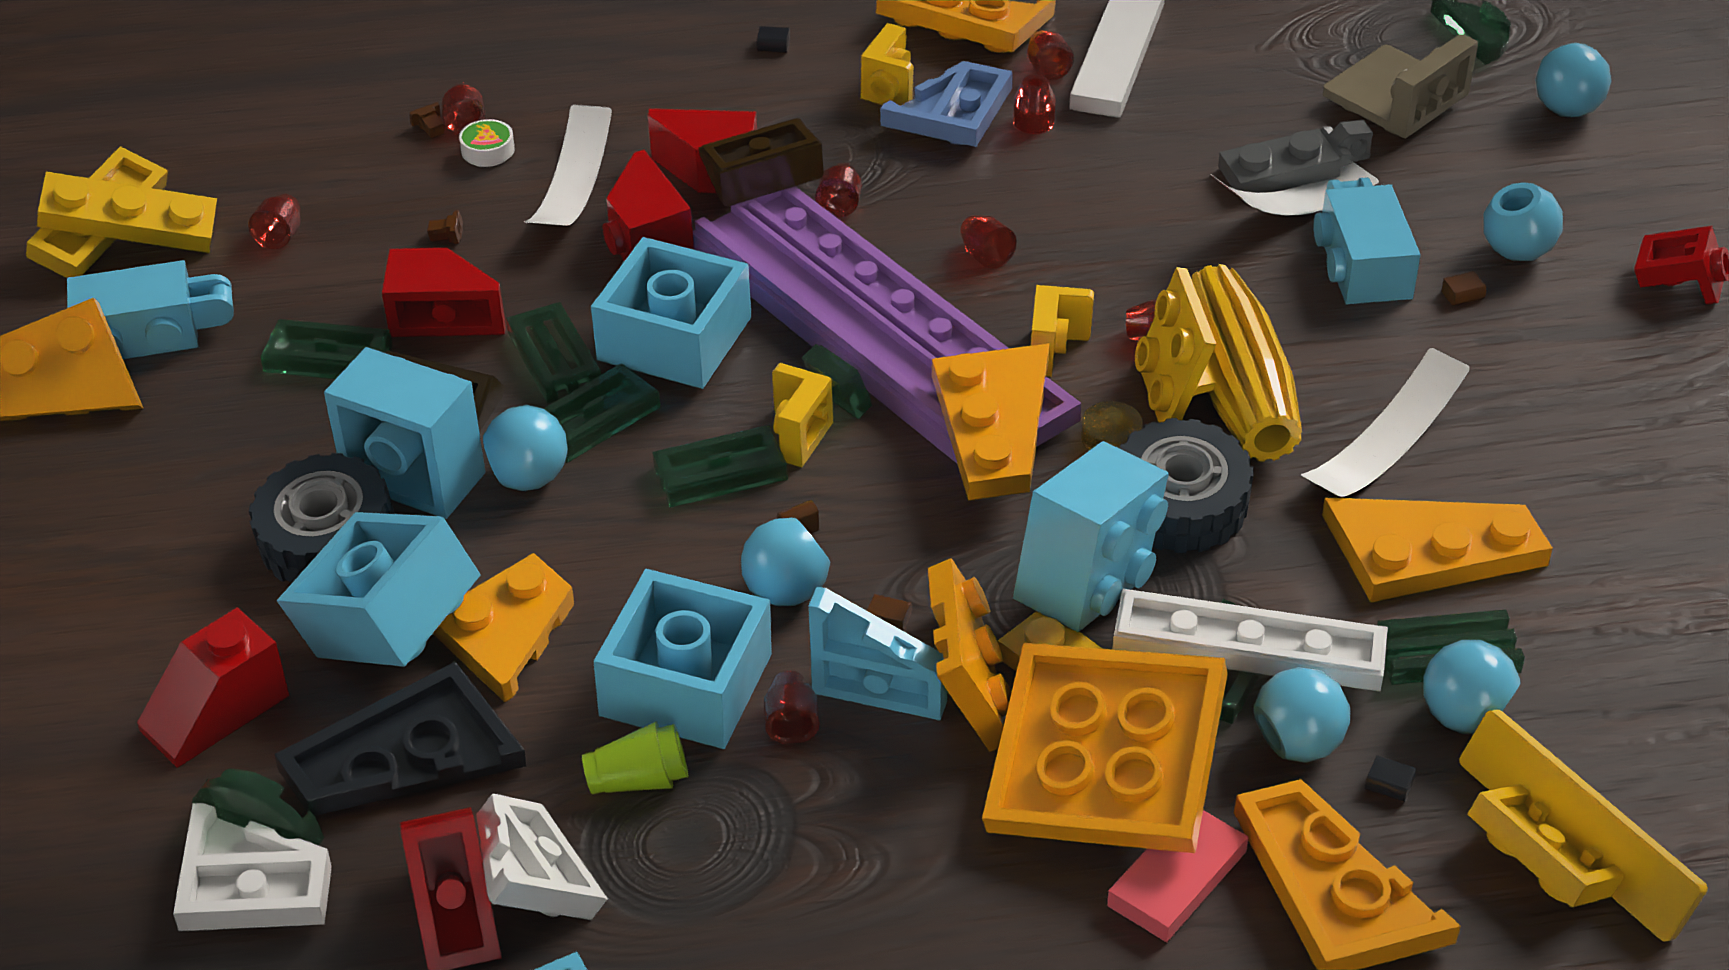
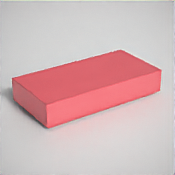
[1107,810,1249,943]

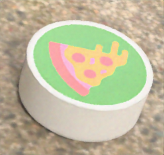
[459,119,515,167]

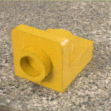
[861,23,913,106]
[1031,285,1094,377]
[772,363,833,468]

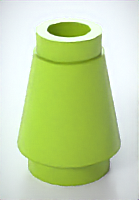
[582,721,688,795]

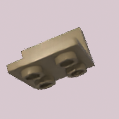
[1323,33,1478,139]

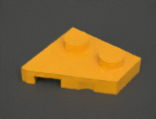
[432,553,574,702]

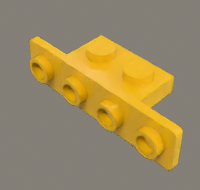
[1459,709,1707,942]

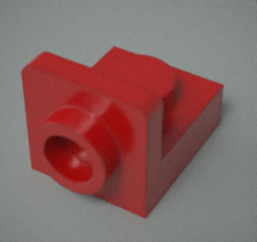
[1634,226,1729,305]

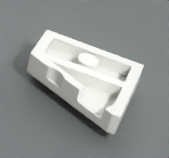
[477,793,608,920]
[173,803,332,931]

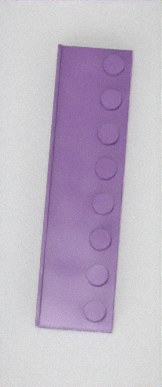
[693,186,1081,463]

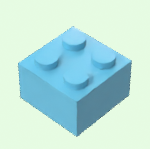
[591,237,751,389]
[324,347,486,519]
[1013,441,1169,632]
[277,512,481,667]
[593,568,772,749]

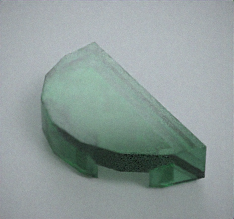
[1430,0,1511,65]
[192,768,324,846]

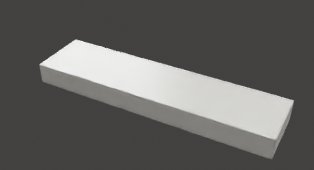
[1069,0,1165,118]
[1112,589,1388,692]

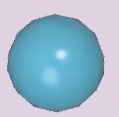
[1535,43,1612,117]
[1484,182,1563,261]
[483,405,568,491]
[741,518,831,606]
[1423,640,1520,734]
[1254,667,1350,763]

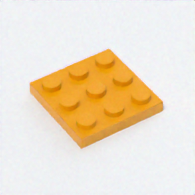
[982,643,1228,853]

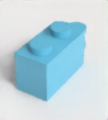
[1314,177,1421,304]
[67,260,234,359]

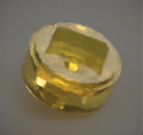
[1081,401,1143,451]

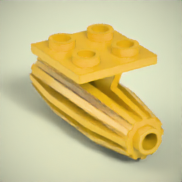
[1135,264,1302,462]

